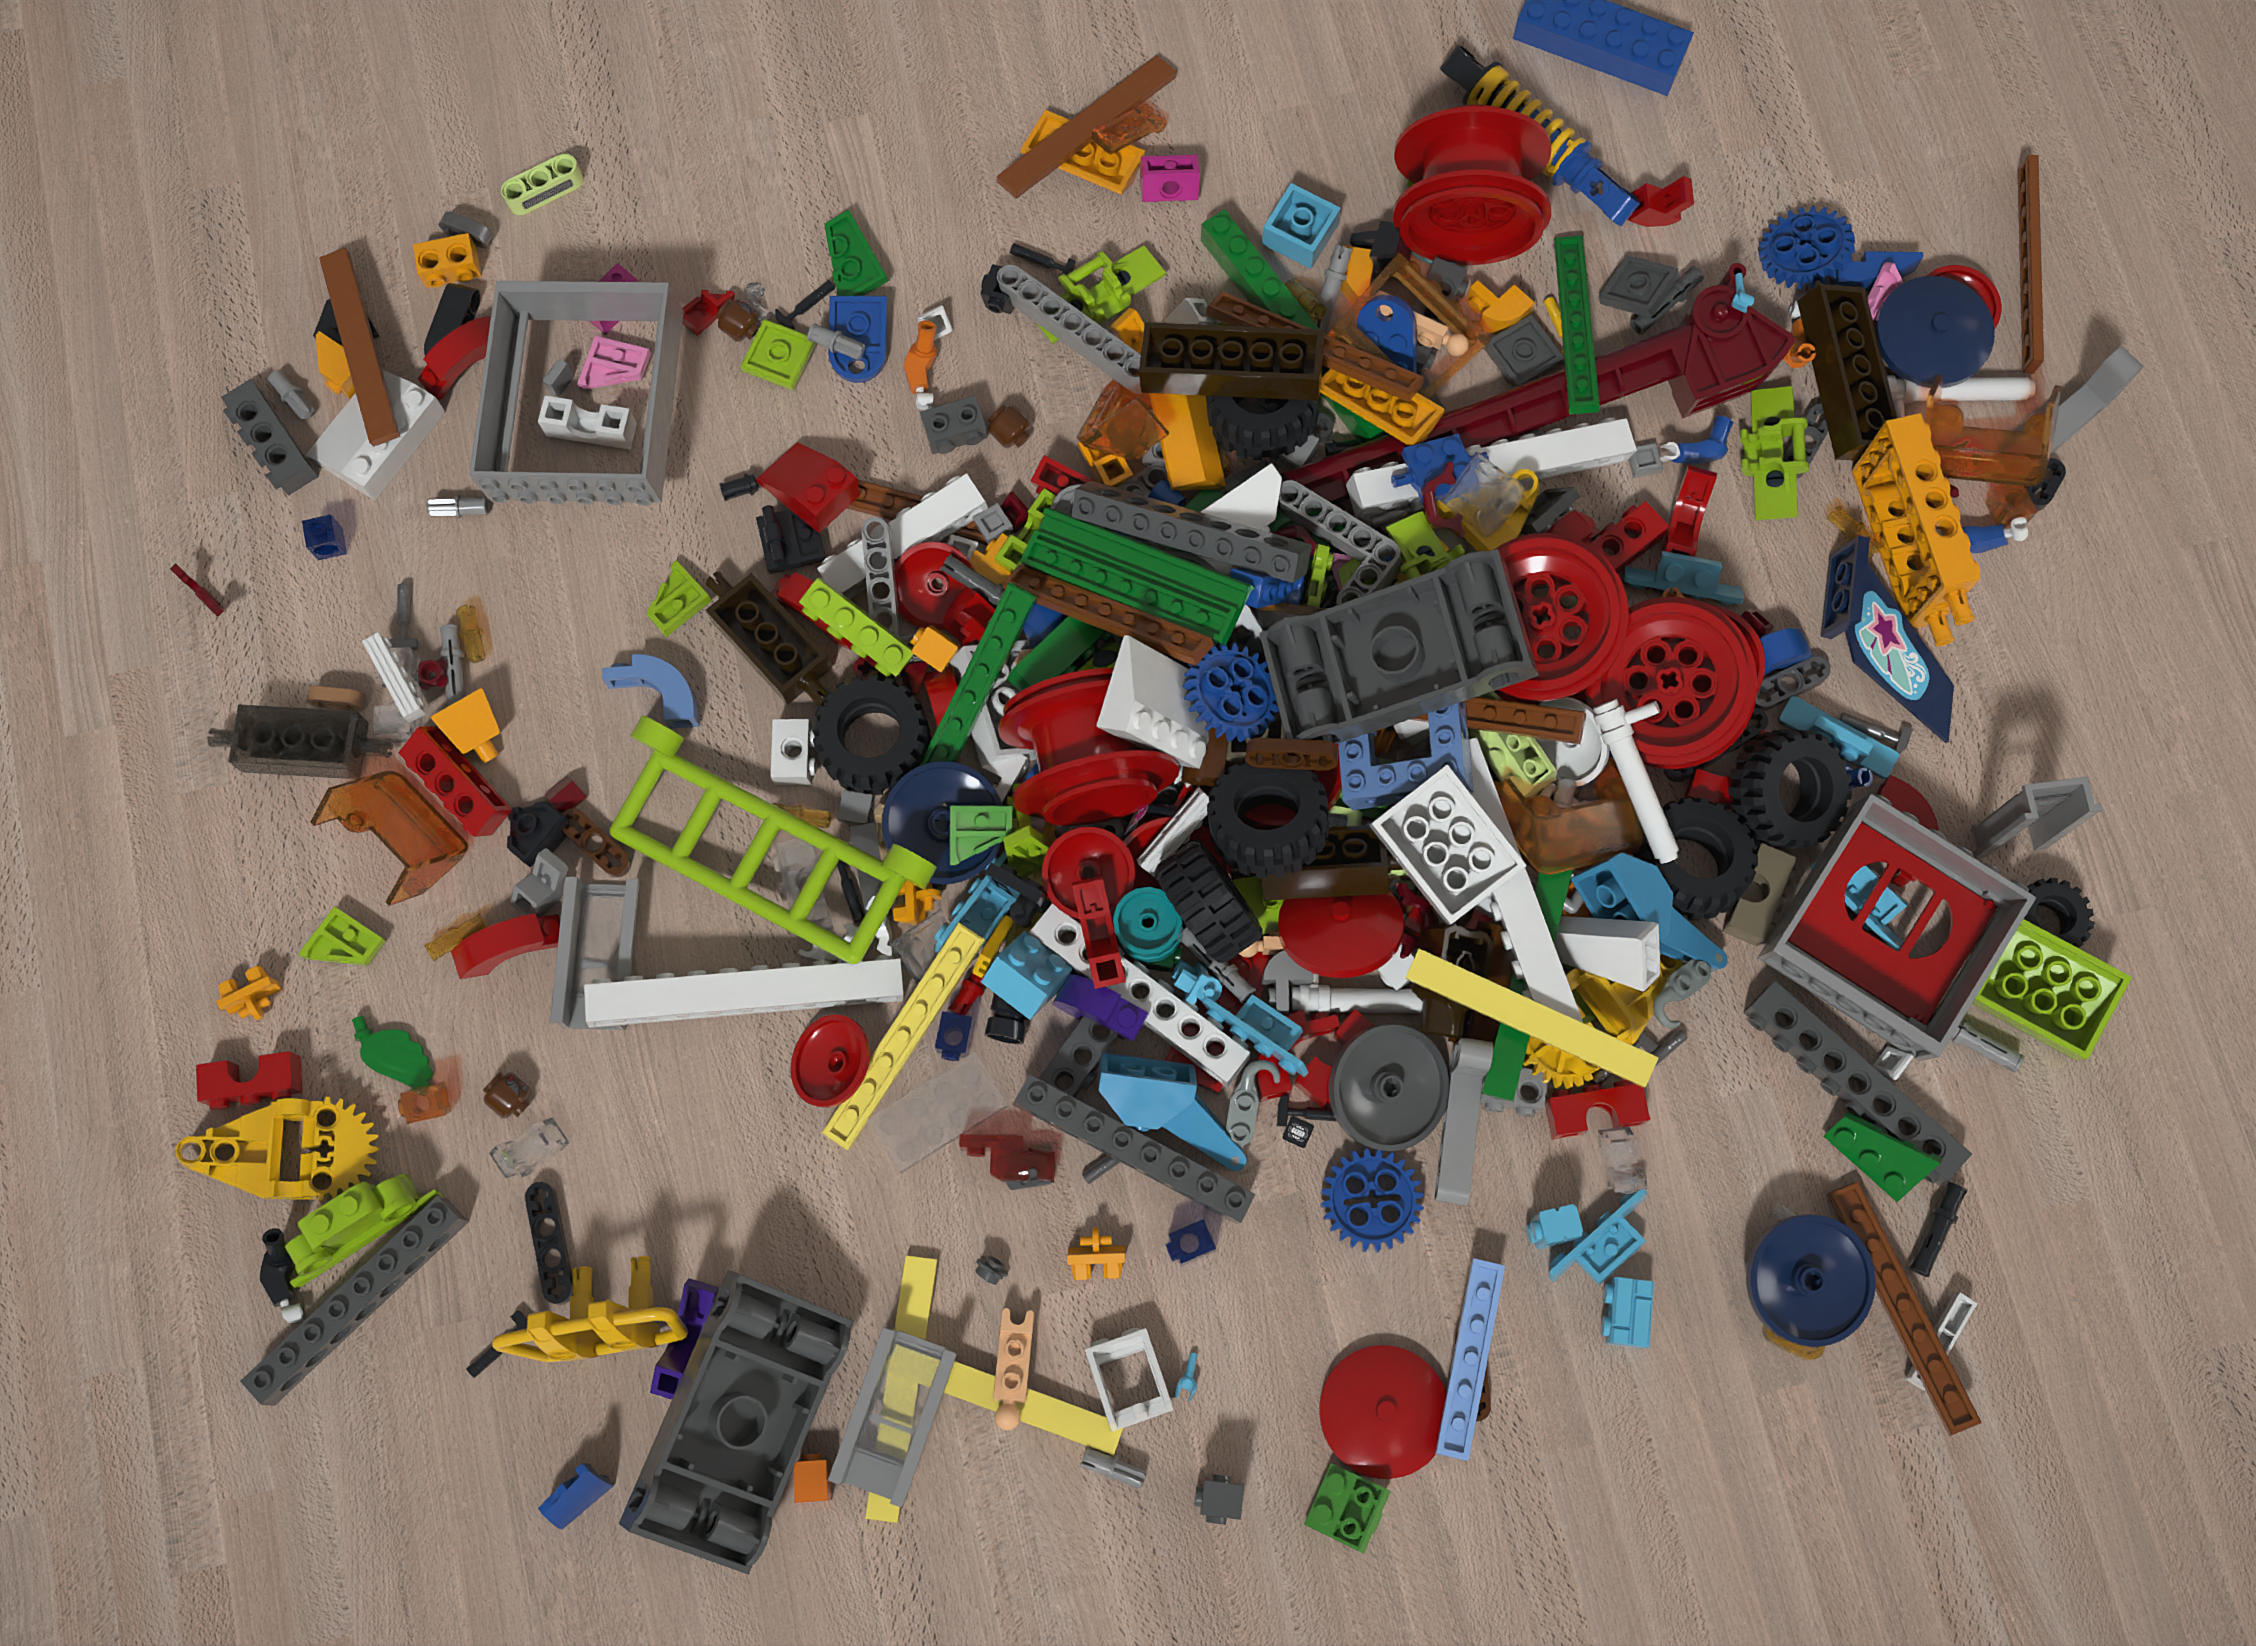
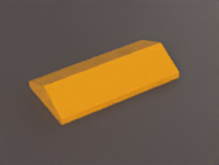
[1020,110,1146,195]
[1320,369,1445,446]
[1149,393,1226,490]

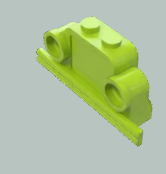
[285,1174,443,1289]

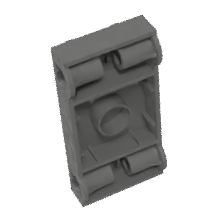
[1259,549,1539,755]
[619,1270,854,1575]

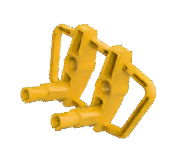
[492,1256,688,1362]

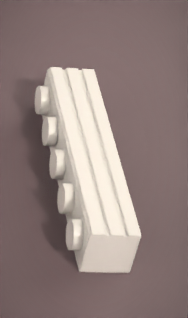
[362,633,426,723]
[1137,787,1209,877]
[1905,1292,1978,1390]

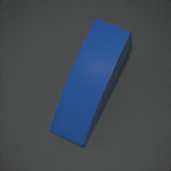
[1830,251,1923,292]

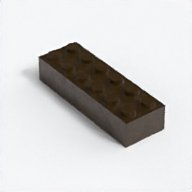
[1797,284,1897,461]
[1139,322,1324,401]

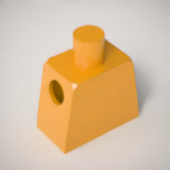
[430,688,500,764]

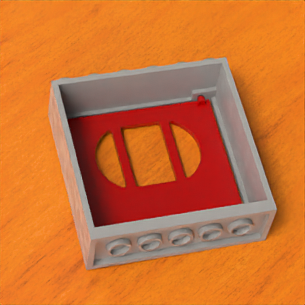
[1757,794,2036,1061]

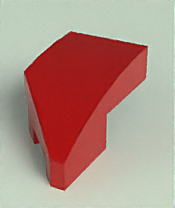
[682,290,735,336]

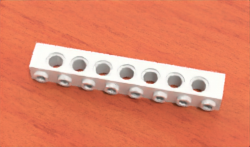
[1029,904,1250,1088]

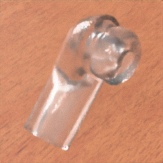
[744,282,773,322]

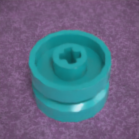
[1113,887,1184,963]

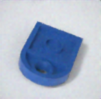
[1357,295,1417,374]
[828,296,888,383]

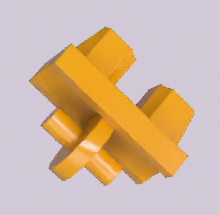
[893,881,942,928]
[216,965,282,1021]
[1067,1227,1125,1280]

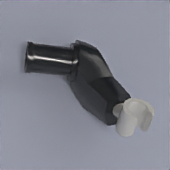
[260,1228,304,1324]

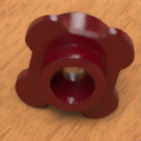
[418,659,448,690]

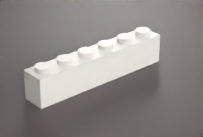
[817,473,988,599]

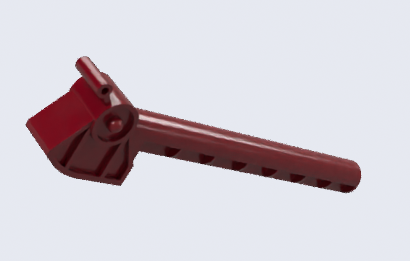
[1281,263,1795,504]

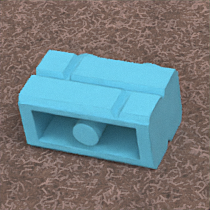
[1526,1204,1583,1249]
[1601,1277,1654,1349]

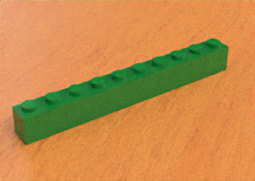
[1201,209,1389,443]
[1007,489,1224,692]

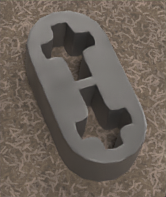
[438,211,493,248]

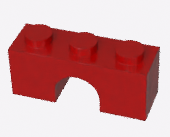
[1294,1009,1374,1108]
[196,1051,302,1110]
[1545,1080,1650,1140]

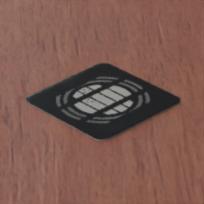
[1282,1117,1314,1148]

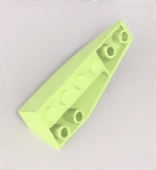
[1468,691,1556,804]

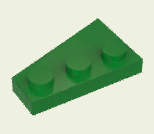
[824,209,889,296]
[1823,1112,1943,1202]

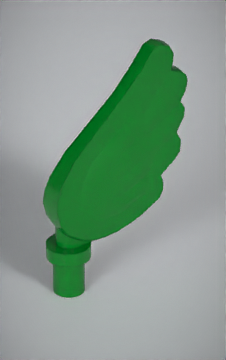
[352,1016,434,1094]

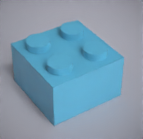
[1262,183,1341,269]
[981,931,1073,1020]

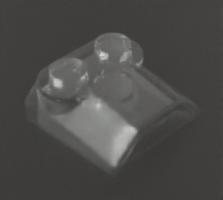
[1440,452,1525,537]
[892,908,979,984]

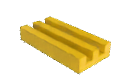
[972,915,1014,978]

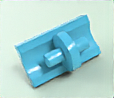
[1171,959,1222,1005]

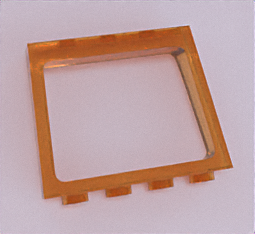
[1327,252,1491,399]

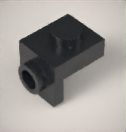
[980,264,1013,314]

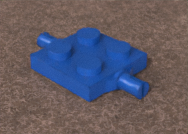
[1391,434,1489,505]

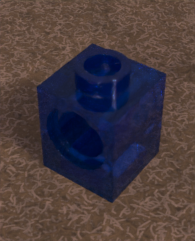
[302,514,347,561]
[935,1011,975,1062]
[1165,1219,1216,1266]

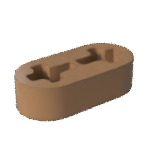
[306,686,366,712]

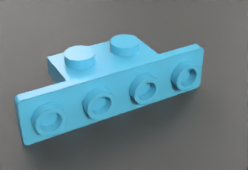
[1624,551,1744,605]
[1778,696,1900,779]
[934,850,1017,953]
[1810,858,1909,951]
[1202,994,1308,1077]
[1548,1187,1647,1285]

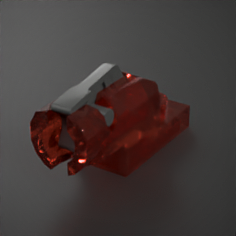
[959,1134,1055,1190]

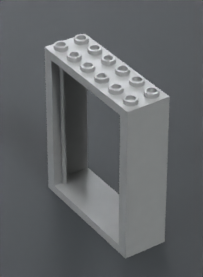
[469,281,684,506]

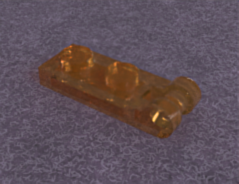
[1091,103,1167,155]

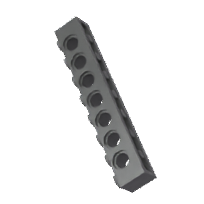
[1071,481,1312,583]
[1743,980,1972,1185]
[1012,1074,1255,1223]
[240,1195,469,1406]

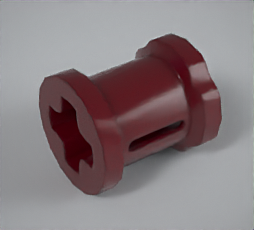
[853,655,883,681]

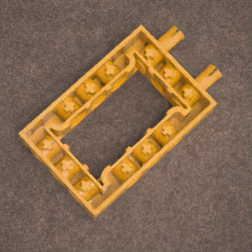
[1851,413,1980,647]

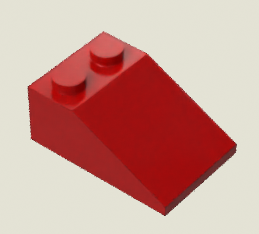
[756,442,860,533]

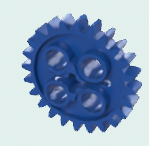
[1759,206,1855,290]
[1183,643,1279,742]
[1320,1148,1424,1253]

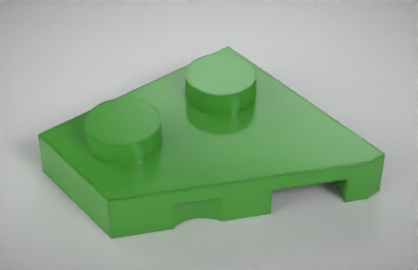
[949,805,1012,865]

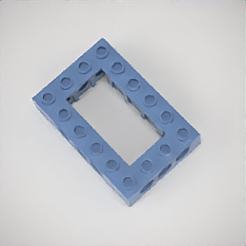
[1338,701,1474,810]

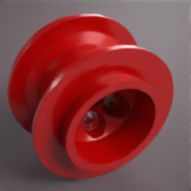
[1393,104,1551,265]
[1494,533,1629,705]
[1584,597,1757,769]
[998,668,1179,826]

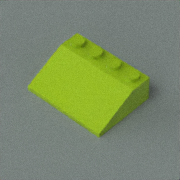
[1972,919,2132,1061]

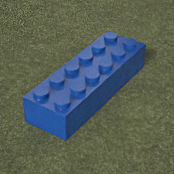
[1513,0,1694,96]

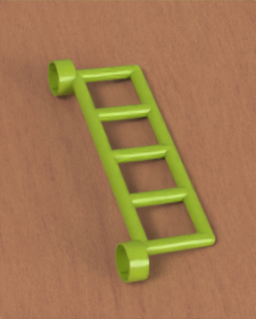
[609,715,937,965]

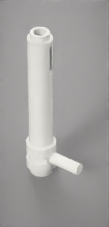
[1887,375,2036,418]
[1593,699,1679,864]
[1291,973,1423,1015]

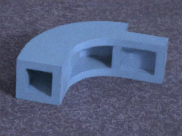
[602,654,700,729]

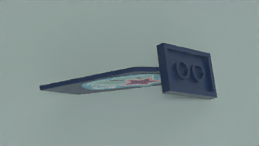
[1821,535,1954,743]

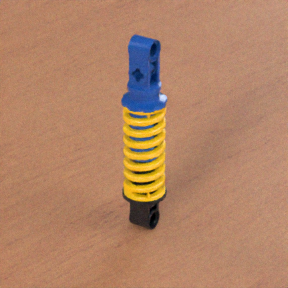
[1440,44,1641,226]

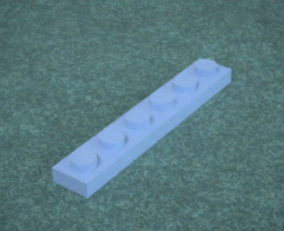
[1435,1258,1505,1461]

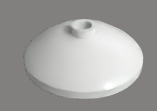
[1535,697,1610,787]

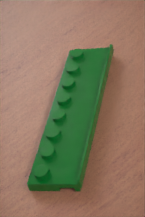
[1019,507,1254,646]

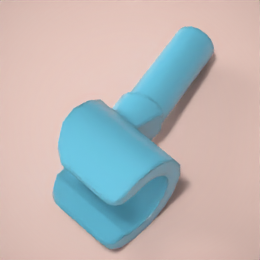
[1731,273,1755,313]
[1174,1353,1198,1401]

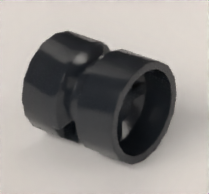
[984,993,1028,1045]

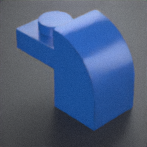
[1759,628,1813,675]

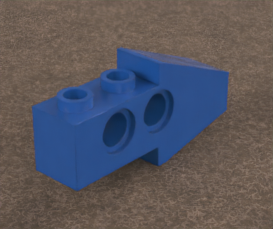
[1230,563,1310,608]

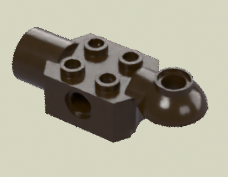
[1412,902,1494,1038]

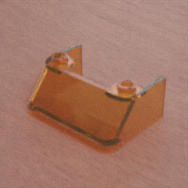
[1076,374,1169,460]
[1925,375,2061,487]
[1499,755,1643,874]
[310,771,468,906]

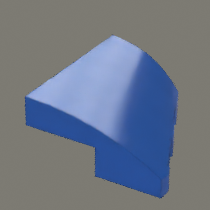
[538,1463,614,1530]

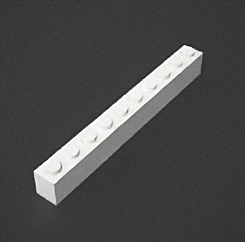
[1346,417,1637,517]
[1469,737,1583,1046]
[584,955,903,1028]

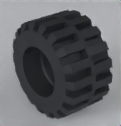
[2024,878,2094,948]

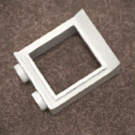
[1085,1328,1173,1432]

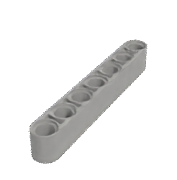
[997,264,1141,394]

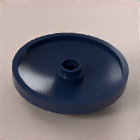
[1875,276,1995,388]
[881,761,1002,885]
[1746,1214,1876,1347]

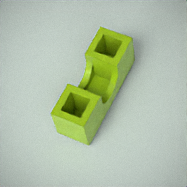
[994,488,1056,573]

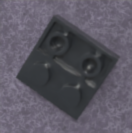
[756,505,826,574]
[985,862,1051,928]

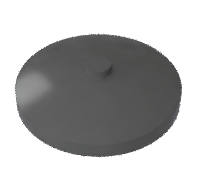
[1329,1024,1449,1151]

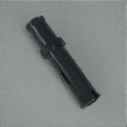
[1909,1182,1968,1277]

